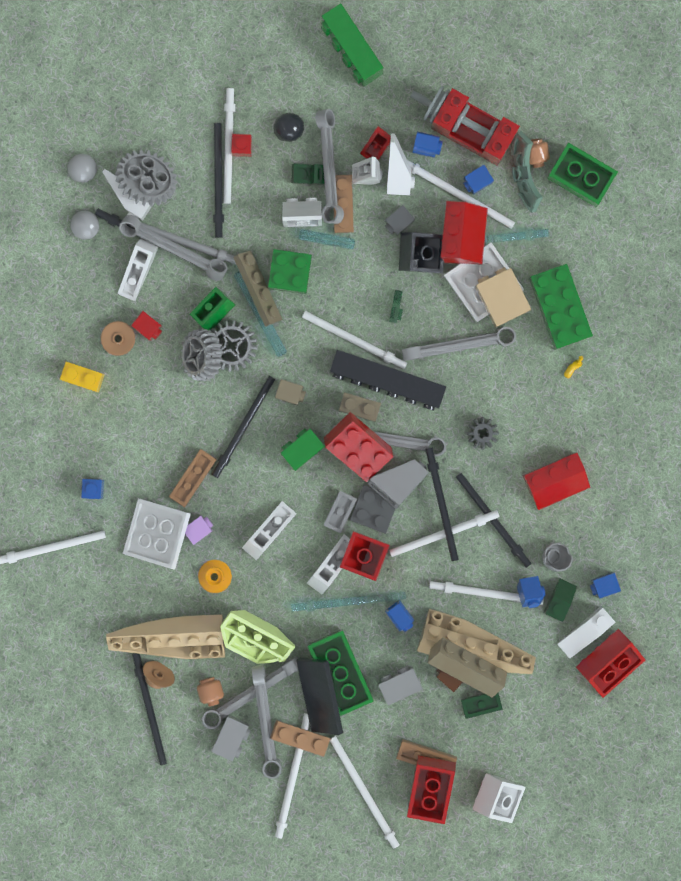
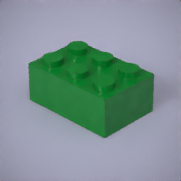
[547,142,618,207]

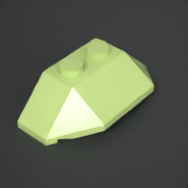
[220,610,295,664]

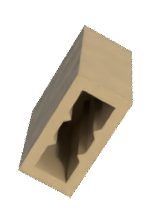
[475,267,531,328]

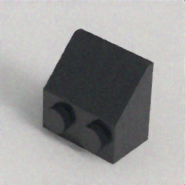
[398,232,444,273]

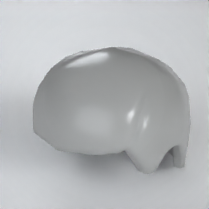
[67,154,97,183]
[70,210,99,240]
[542,543,573,572]

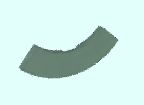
[511,131,543,213]

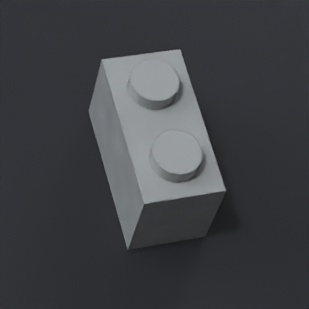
[378,666,423,705]
[212,715,251,761]

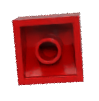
[340,531,390,581]

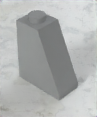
[368,459,429,509]

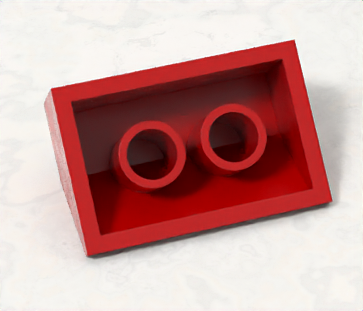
[441,201,488,265]
[522,452,591,510]
[576,629,645,698]

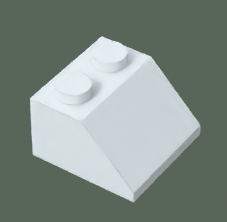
[473,773,525,823]

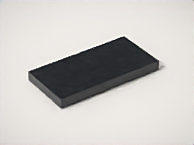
[296,657,343,735]

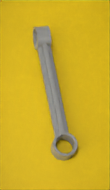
[315,109,344,224]
[119,215,227,281]
[402,327,516,361]
[332,425,446,456]
[202,656,298,729]
[252,665,282,779]

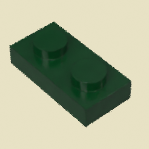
[461,692,503,719]

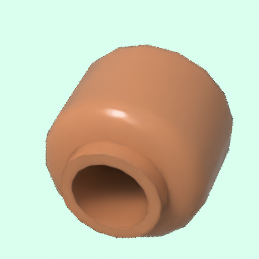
[529,138,550,168]
[197,677,224,707]

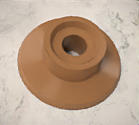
[101,321,135,356]
[143,661,175,689]

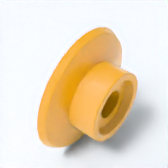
[198,560,232,593]

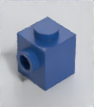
[517,576,545,608]

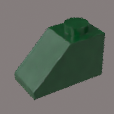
[543,578,577,622]

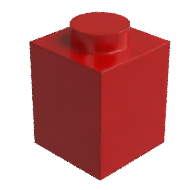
[232,134,252,157]
[131,311,162,341]

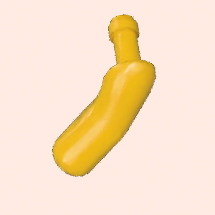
[564,356,583,378]

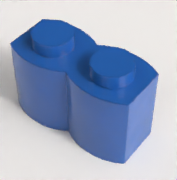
[412,131,443,158]
[385,600,414,632]

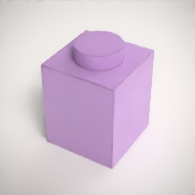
[185,515,213,545]

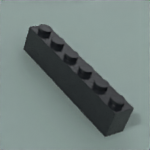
[330,350,447,411]

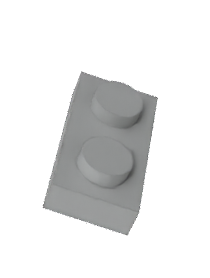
[324,491,357,533]

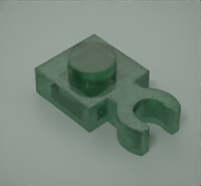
[389,290,403,324]

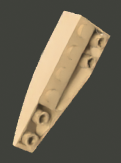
[417,609,536,674]
[106,614,225,659]

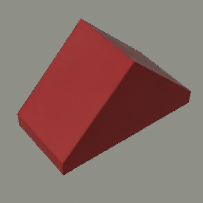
[360,126,391,161]

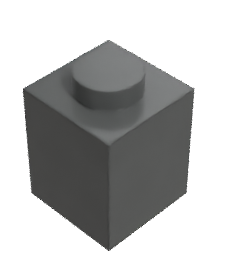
[385,205,415,236]

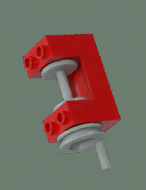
[410,86,520,166]

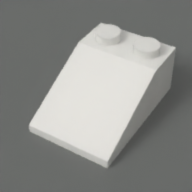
[282,198,322,227]

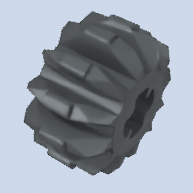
[466,417,499,450]

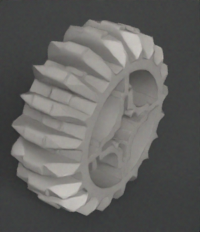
[212,320,258,372]
[180,329,223,381]

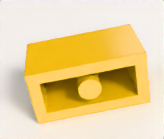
[60,362,105,393]

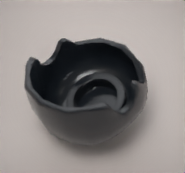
[273,113,304,142]

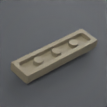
[233,250,283,327]

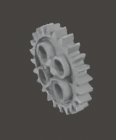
[115,150,178,207]

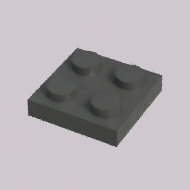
[350,485,395,534]

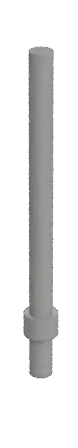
[130,222,236,264]

